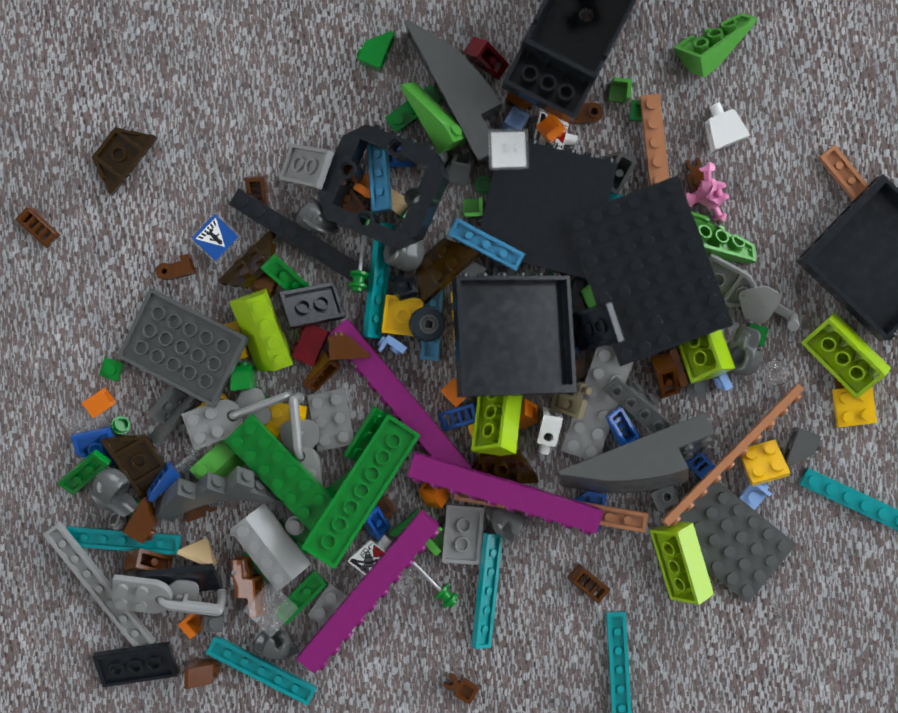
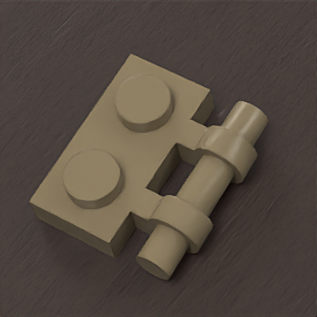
[550,382,592,420]

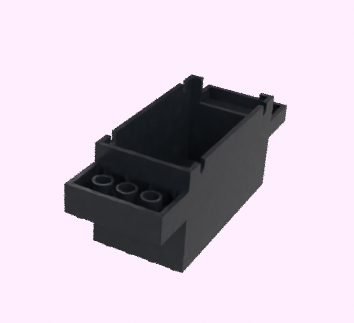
[501,0,637,124]

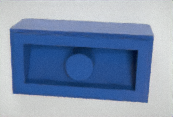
[363,505,391,541]

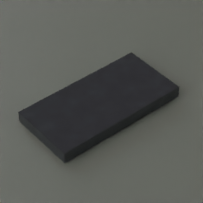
[135,563,222,592]
[92,641,179,687]

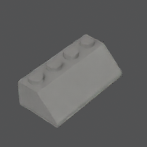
[229,503,311,591]

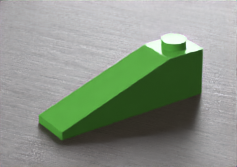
[673,13,757,78]
[400,81,466,154]
[692,212,757,263]
[189,439,245,480]

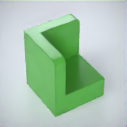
[608,77,632,104]
[463,197,483,219]
[425,524,444,556]

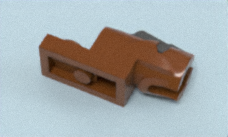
[230,555,266,618]

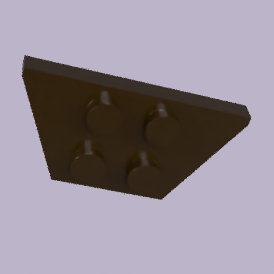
[92,127,158,196]
[218,230,276,289]
[416,238,481,304]
[101,434,166,500]
[471,450,538,484]

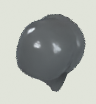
[383,219,425,271]
[727,325,763,376]
[89,468,138,517]

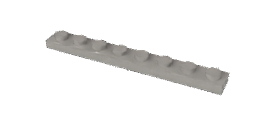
[43,521,156,647]

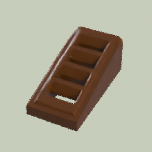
[245,175,268,206]
[15,206,60,248]
[302,351,341,392]
[567,563,610,604]

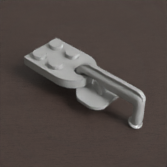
[709,253,799,331]
[181,388,294,450]
[280,392,323,486]
[112,574,227,616]

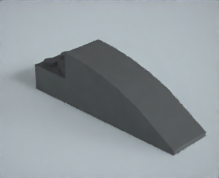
[405,19,502,167]
[559,413,715,493]

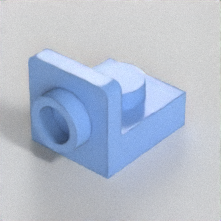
[500,106,530,132]
[377,335,408,355]
[713,373,733,391]
[739,483,772,510]

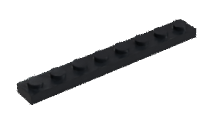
[229,188,370,282]

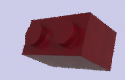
[291,325,330,367]

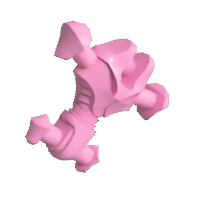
[685,162,729,222]

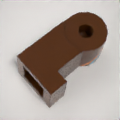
[156,254,196,280]

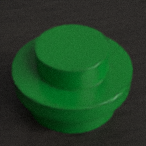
[474,175,492,195]
[110,416,130,435]

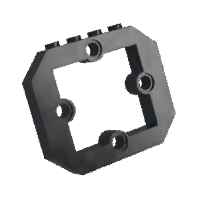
[317,124,449,250]

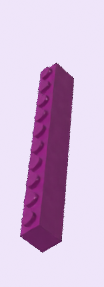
[330,319,471,468]
[408,452,603,535]
[297,509,439,674]

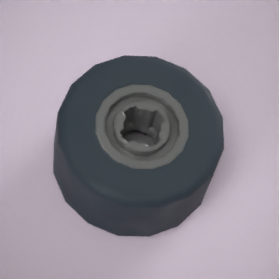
[409,307,446,342]

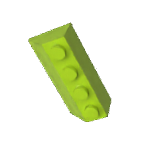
[229,289,294,371]
[801,312,891,399]
[678,330,736,384]
[471,395,522,456]
[649,522,714,605]

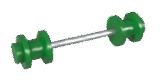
[348,211,373,293]
[412,561,458,608]

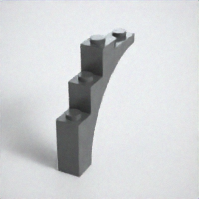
[155,466,283,521]

